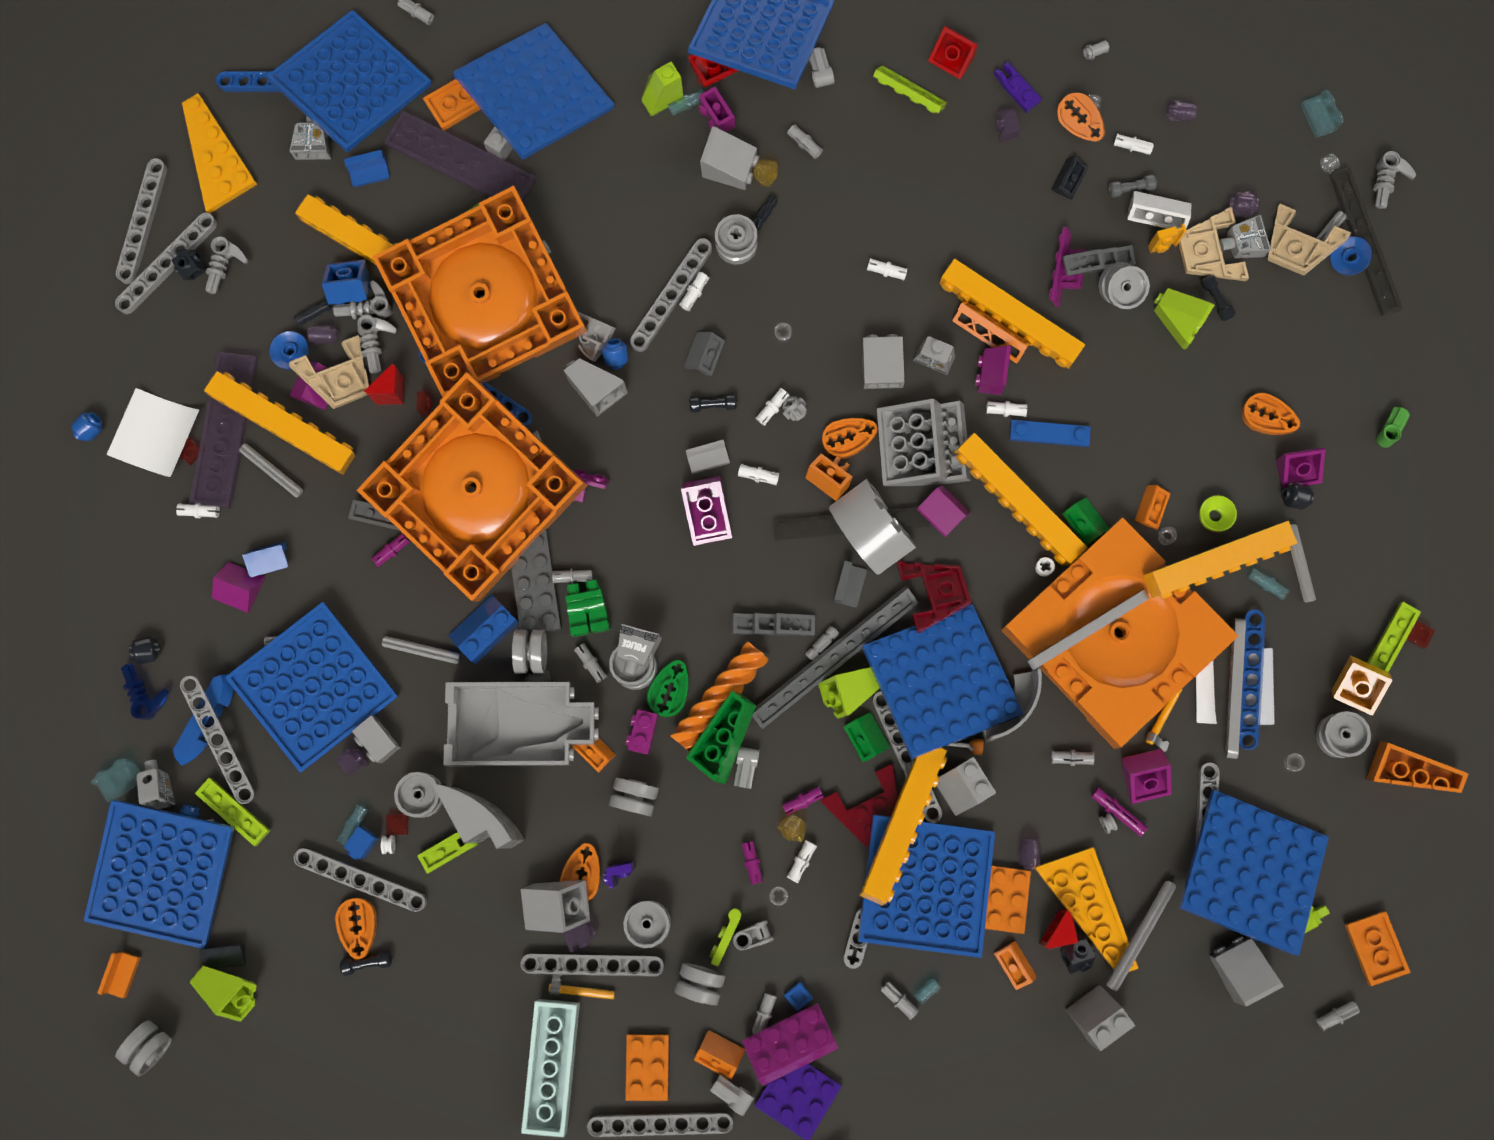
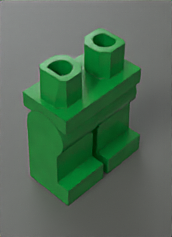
[565,580,611,637]

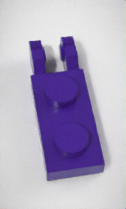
[994,62,1042,113]

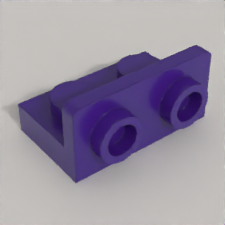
[603,861,635,889]

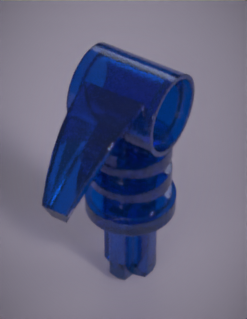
[121,664,169,720]

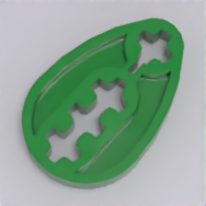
[647,660,689,717]

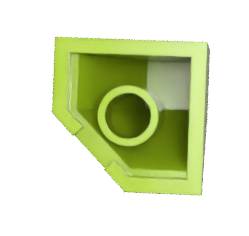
[642,62,684,116]
[1154,288,1214,350]
[818,667,879,719]
[190,966,257,1022]

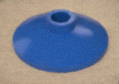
[1330,237,1372,275]
[270,331,309,369]

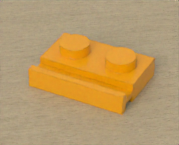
[1148,224,1187,253]

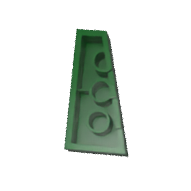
[686,691,756,784]

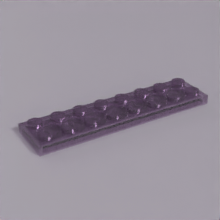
[384,111,536,202]
[189,352,258,509]

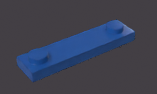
[1009,420,1091,447]

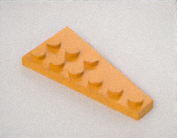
[182,93,257,214]
[1034,847,1138,972]

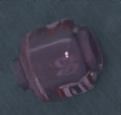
[1230,191,1260,217]

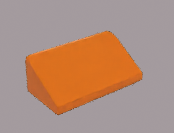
[1135,485,1171,530]
[571,738,616,773]
[994,941,1037,990]

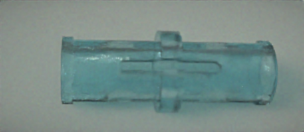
[668,89,704,116]
[1247,568,1290,600]
[336,804,369,846]

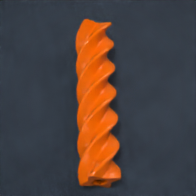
[670,642,769,752]

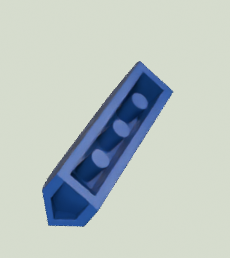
[173,674,233,765]

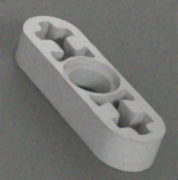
[843,909,867,969]

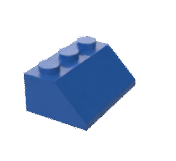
[448,595,519,664]

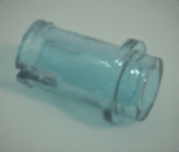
[914,978,941,1005]

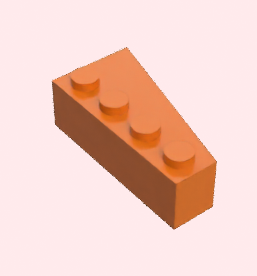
[1366,741,1468,793]

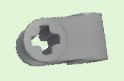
[733,920,774,950]

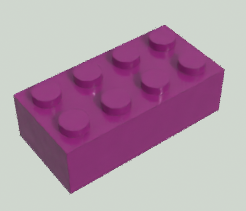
[742,1003,839,1086]

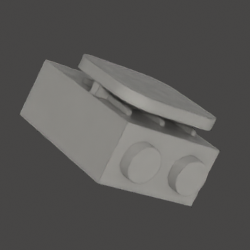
[862,334,904,389]

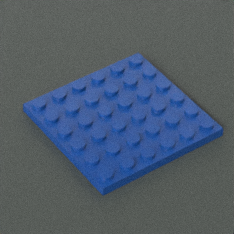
[688,0,834,90]
[267,10,432,153]
[453,23,615,160]
[225,602,399,773]
[862,604,1023,759]
[1178,790,1329,956]
[84,799,235,949]
[858,815,995,958]

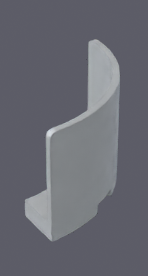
[829,479,916,574]
[983,667,1042,742]

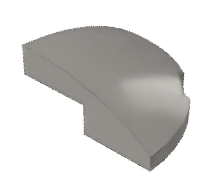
[578,312,616,362]

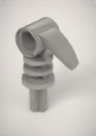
[1373,151,1416,209]
[205,237,249,294]
[333,281,393,319]
[357,315,396,373]

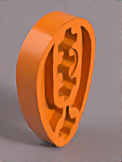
[1057,93,1105,141]
[1241,393,1300,435]
[822,418,878,459]
[560,843,601,901]
[335,898,377,959]

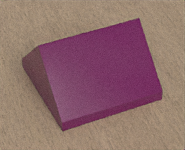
[289,361,328,411]
[1276,447,1326,489]
[917,485,971,537]
[212,562,265,613]

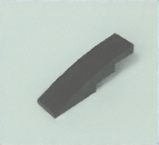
[1062,245,1136,276]
[731,613,815,636]

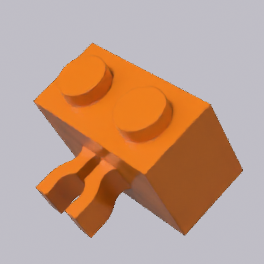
[806,454,852,501]

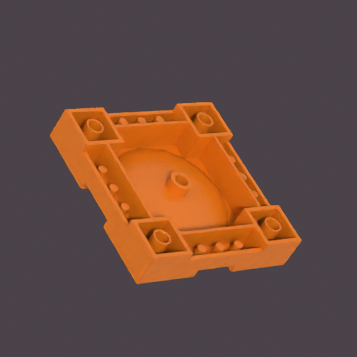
[372,186,588,397]
[357,372,588,601]
[1001,518,1238,749]

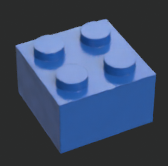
[322,260,371,305]

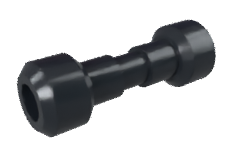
[1201,275,1236,321]
[689,394,737,413]
[340,950,392,976]

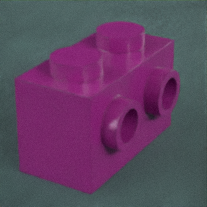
[698,87,735,132]
[626,710,659,755]

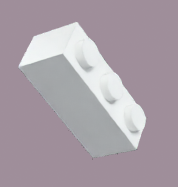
[1127,191,1191,229]

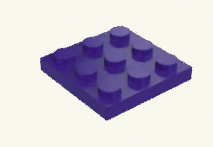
[755,1063,842,1140]

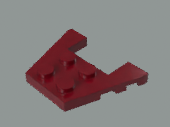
[896,561,971,633]
[820,764,898,847]

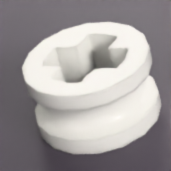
[1035,557,1055,577]
[381,835,395,854]

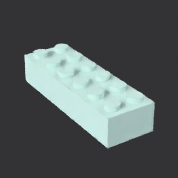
[521,999,580,1137]

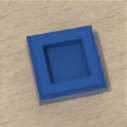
[784,982,813,1012]

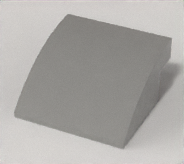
[877,399,971,486]
[434,784,525,849]

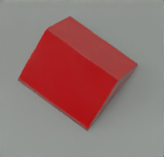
[928,26,978,79]
[688,54,739,87]
[364,364,405,405]
[1039,908,1078,949]

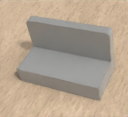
[686,440,730,474]

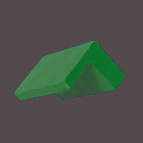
[1062,498,1109,545]
[844,713,890,763]

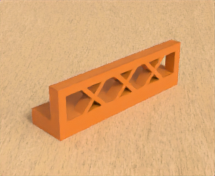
[952,300,1031,364]

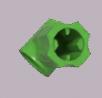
[1376,407,1410,448]

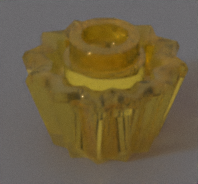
[754,160,778,187]
[778,815,806,842]

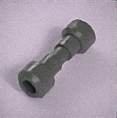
[1108,174,1157,198]

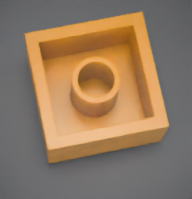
[1331,655,1392,716]

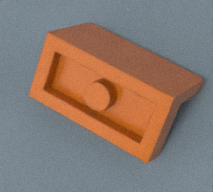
[97,951,141,998]
[694,1030,745,1080]

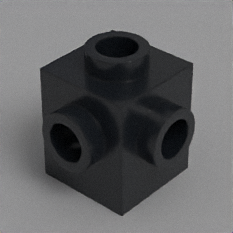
[171,249,207,280]
[1061,939,1096,974]

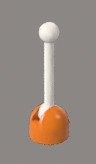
[947,739,984,756]

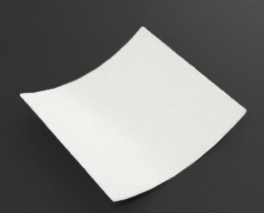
[107,388,199,477]
[1196,648,1274,725]

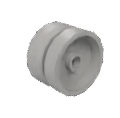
[715,214,758,265]
[1098,262,1150,309]
[512,630,547,674]
[609,647,657,690]
[1315,711,1371,758]
[394,772,443,818]
[608,777,659,817]
[623,900,671,948]
[674,962,726,1005]
[115,1020,172,1077]

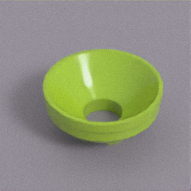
[1199,495,1237,532]

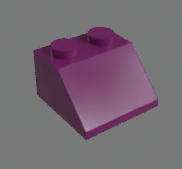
[975,346,1011,396]
[1122,749,1171,804]

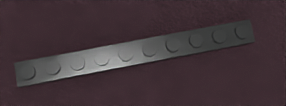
[752,586,918,729]

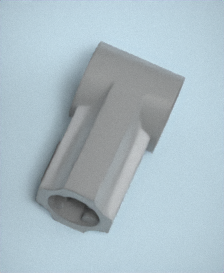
[809,47,834,88]
[734,746,760,789]
[710,1075,755,1116]

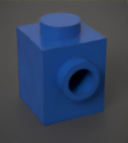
[344,826,380,860]

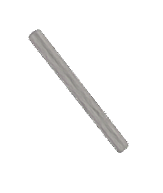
[1107,881,1176,991]

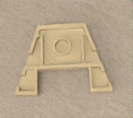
[1268,204,1351,276]
[1179,207,1249,281]
[289,335,369,409]

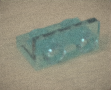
[1300,89,1343,138]
[91,758,140,802]

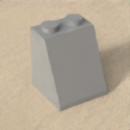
[700,126,760,190]
[564,358,628,416]
[937,757,996,816]
[521,880,590,933]
[1209,936,1284,1007]
[1066,985,1135,1051]

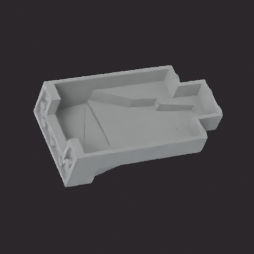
[444,682,599,767]

